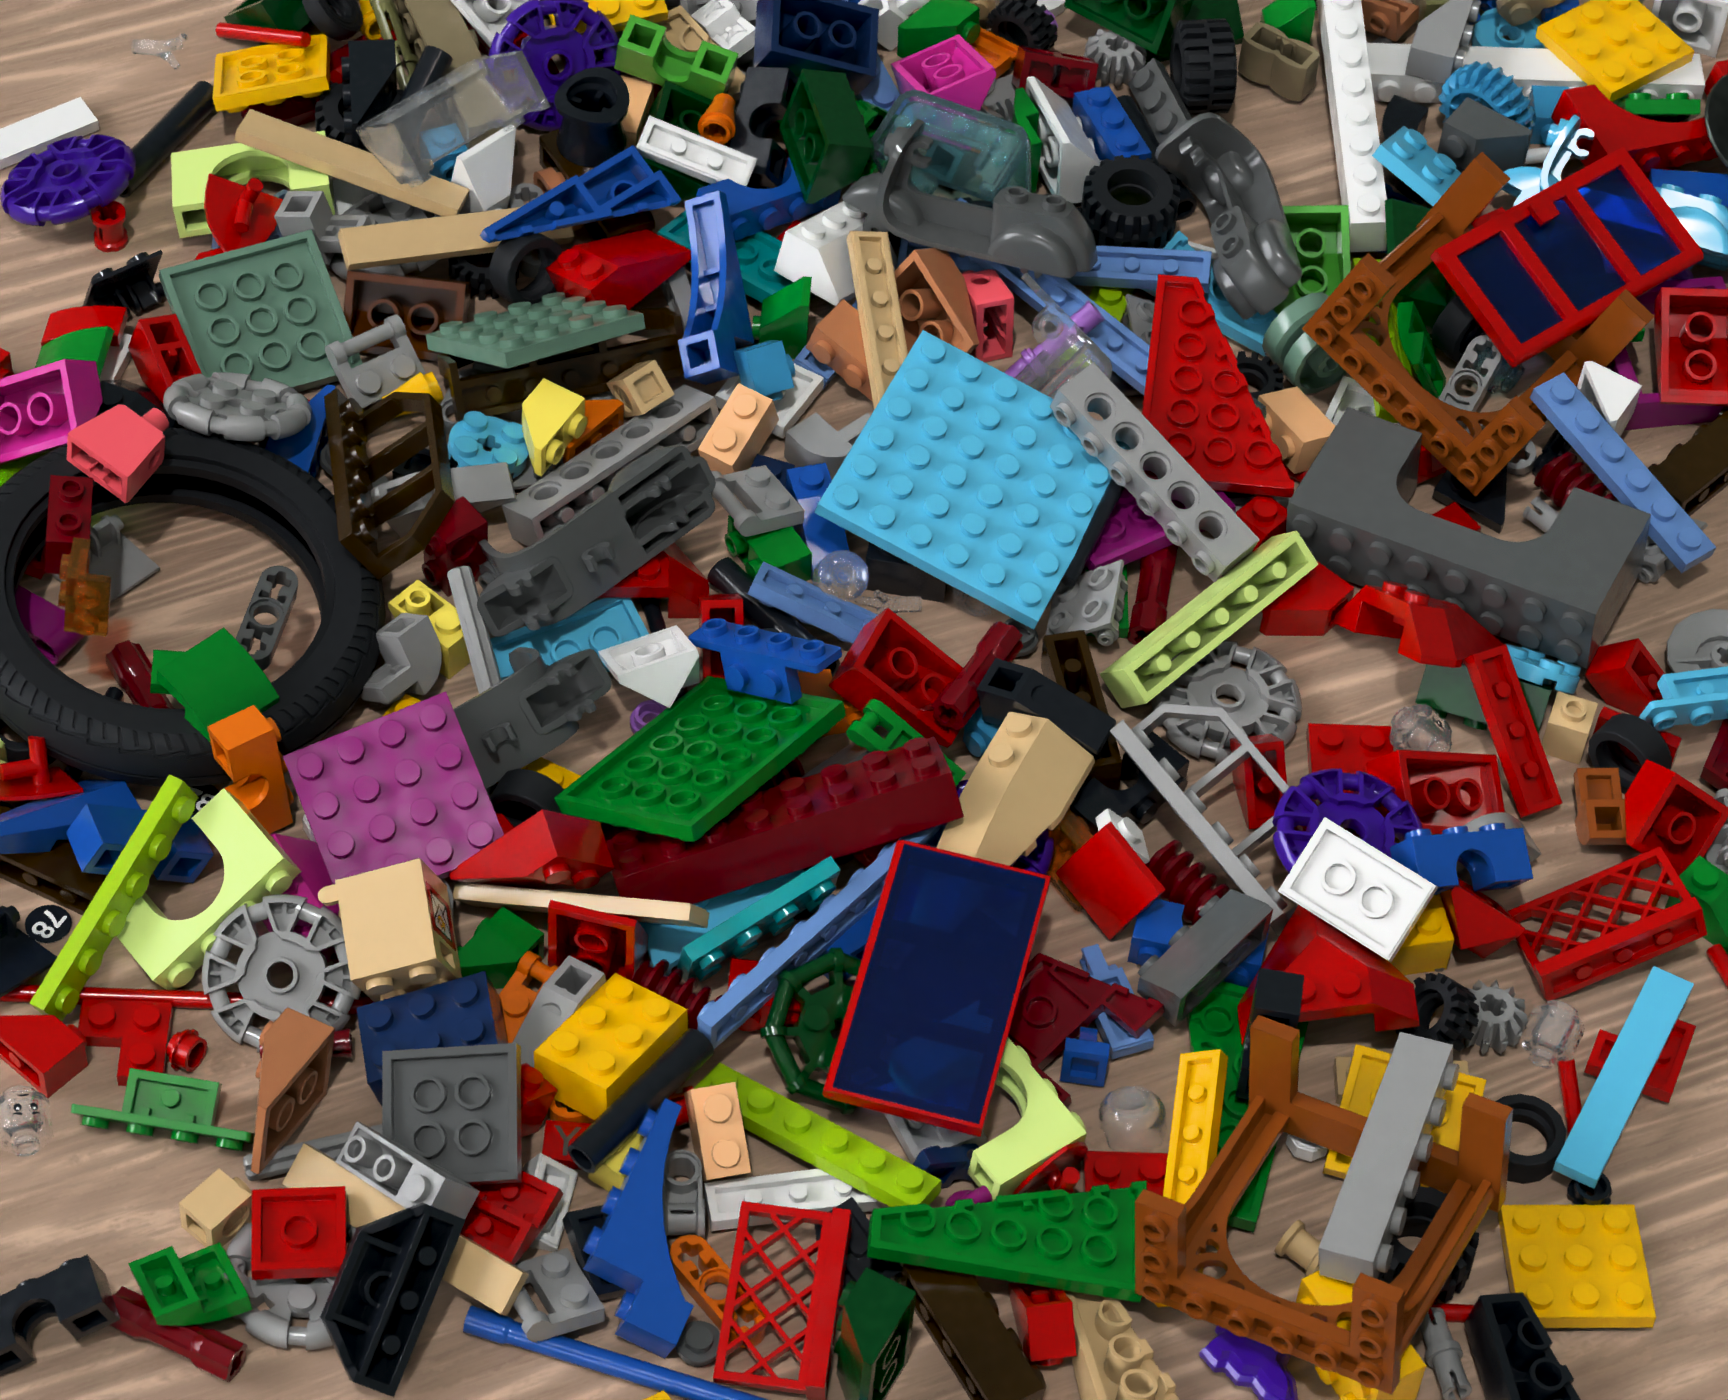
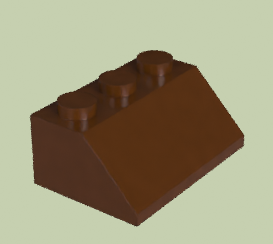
[343,270,471,361]

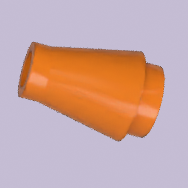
[698,93,736,145]

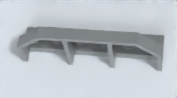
[1109,703,1298,937]

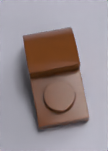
[1573,768,1627,845]

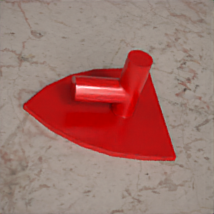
[204,173,283,253]
[0,736,83,801]
[1012,1142,1088,1194]

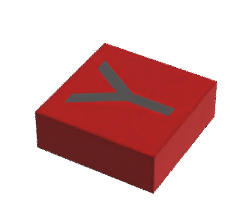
[542,1120,591,1170]

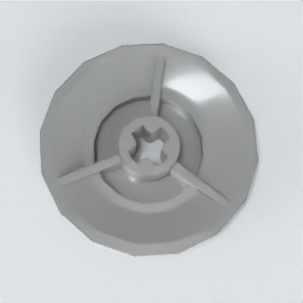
[1667,609,1728,673]

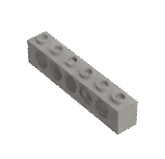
[1050,362,1260,582]
[502,384,719,546]

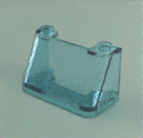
[871,90,1031,203]

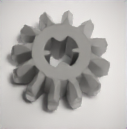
[1084,29,1147,89]
[1464,979,1528,1055]

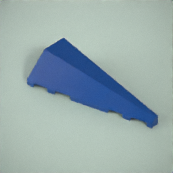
[480,145,682,243]
[0,779,141,854]

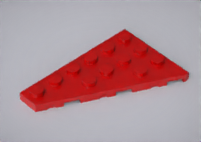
[1142,274,1295,498]

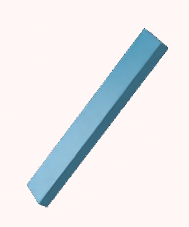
[1553,966,1694,1189]

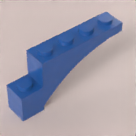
[678,190,754,385]
[583,1098,694,1359]

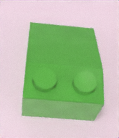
[1273,205,1351,314]

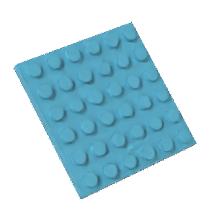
[814,330,1131,630]

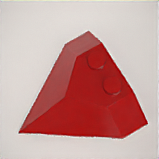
[598,543,709,618]
[1333,581,1504,668]
[1237,905,1420,1046]

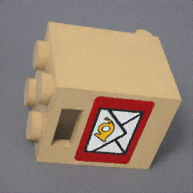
[318,858,462,1002]

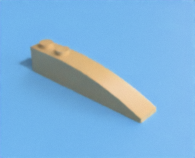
[909,711,1095,935]
[1063,1290,1180,1400]

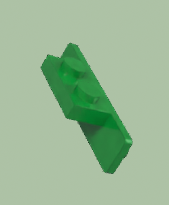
[71,1068,254,1151]

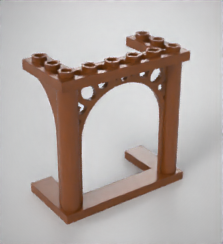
[1302,152,1655,496]
[1135,1015,1513,1395]

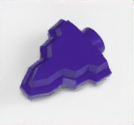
[1199,1326,1298,1400]

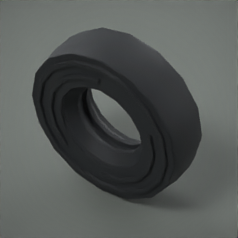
[302,0,363,41]

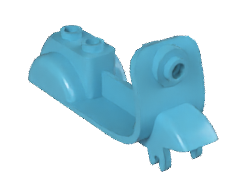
[1502,114,1728,271]

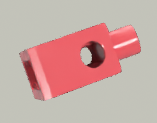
[961,269,1014,362]
[66,404,169,503]

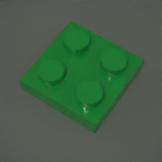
[1617,93,1700,122]

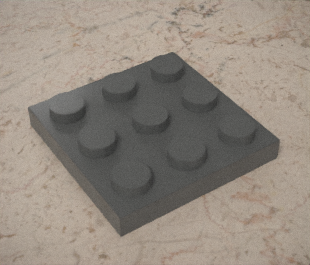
[382,1043,522,1185]

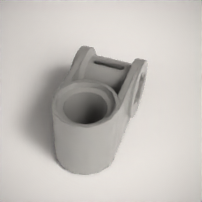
[662,1149,705,1239]

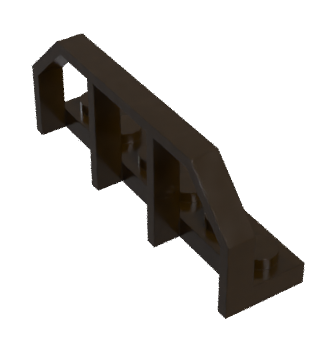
[437,308,684,422]
[324,388,455,580]

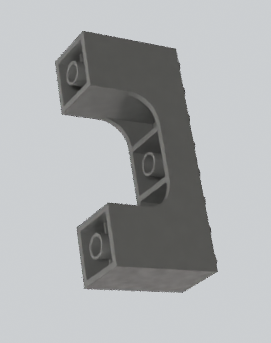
[1286,407,1651,669]

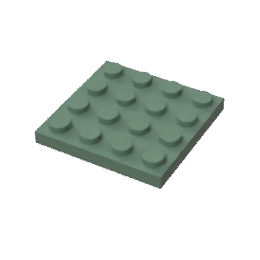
[159,229,363,392]
[425,292,646,369]

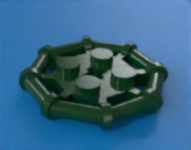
[760,948,914,1115]

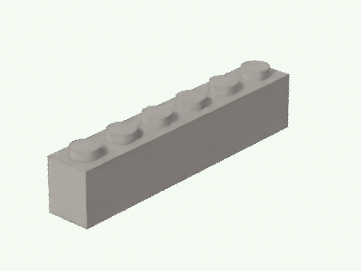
[1319,1032,1459,1284]

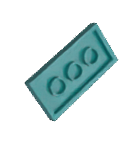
[657,210,793,303]
[677,856,841,982]

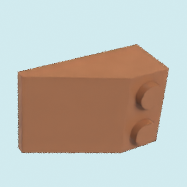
[894,248,979,354]
[251,1007,335,1175]

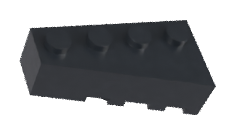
[1464,1292,1580,1400]

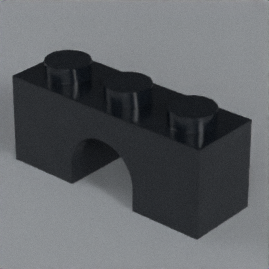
[729,67,798,189]
[1061,731,1189,844]
[1235,968,1304,1100]
[0,1255,120,1377]

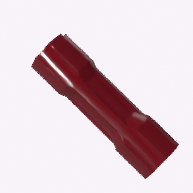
[1127,544,1178,645]
[932,621,1024,731]
[106,640,175,709]
[108,1286,248,1383]

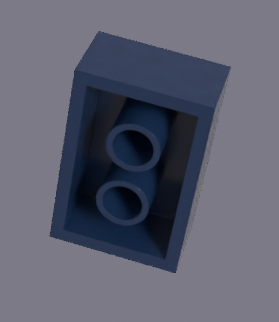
[753,0,879,95]
[356,971,508,1105]

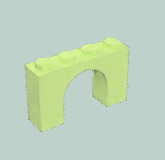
[171,131,335,238]
[116,788,302,990]
[888,1001,1087,1202]

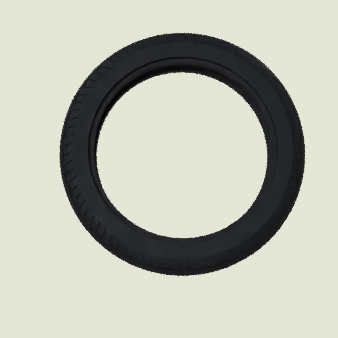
[0,428,386,787]

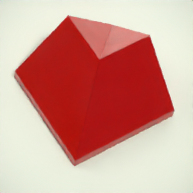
[1440,878,1525,959]

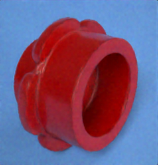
[166,1029,207,1072]

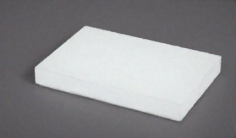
[1278,817,1438,962]

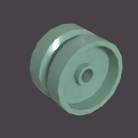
[1262,292,1347,394]

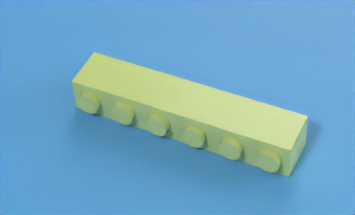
[1100,530,1319,708]

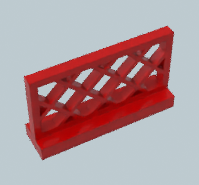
[1508,846,1707,1003]
[713,1201,852,1400]

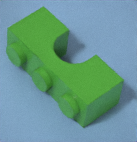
[614,15,738,100]

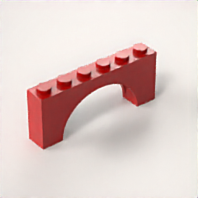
[1551,60,1728,181]

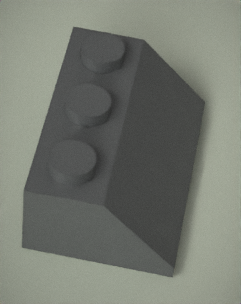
[1137,889,1273,1027]

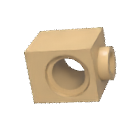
[606,360,675,418]
[1542,691,1598,764]
[179,1168,252,1247]

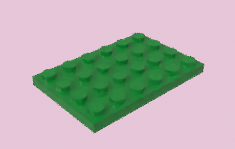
[554,676,846,842]

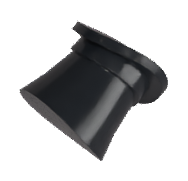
[554,67,629,167]

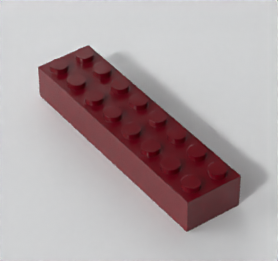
[606,736,964,904]

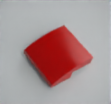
[1056,822,1166,940]
[461,1171,564,1265]

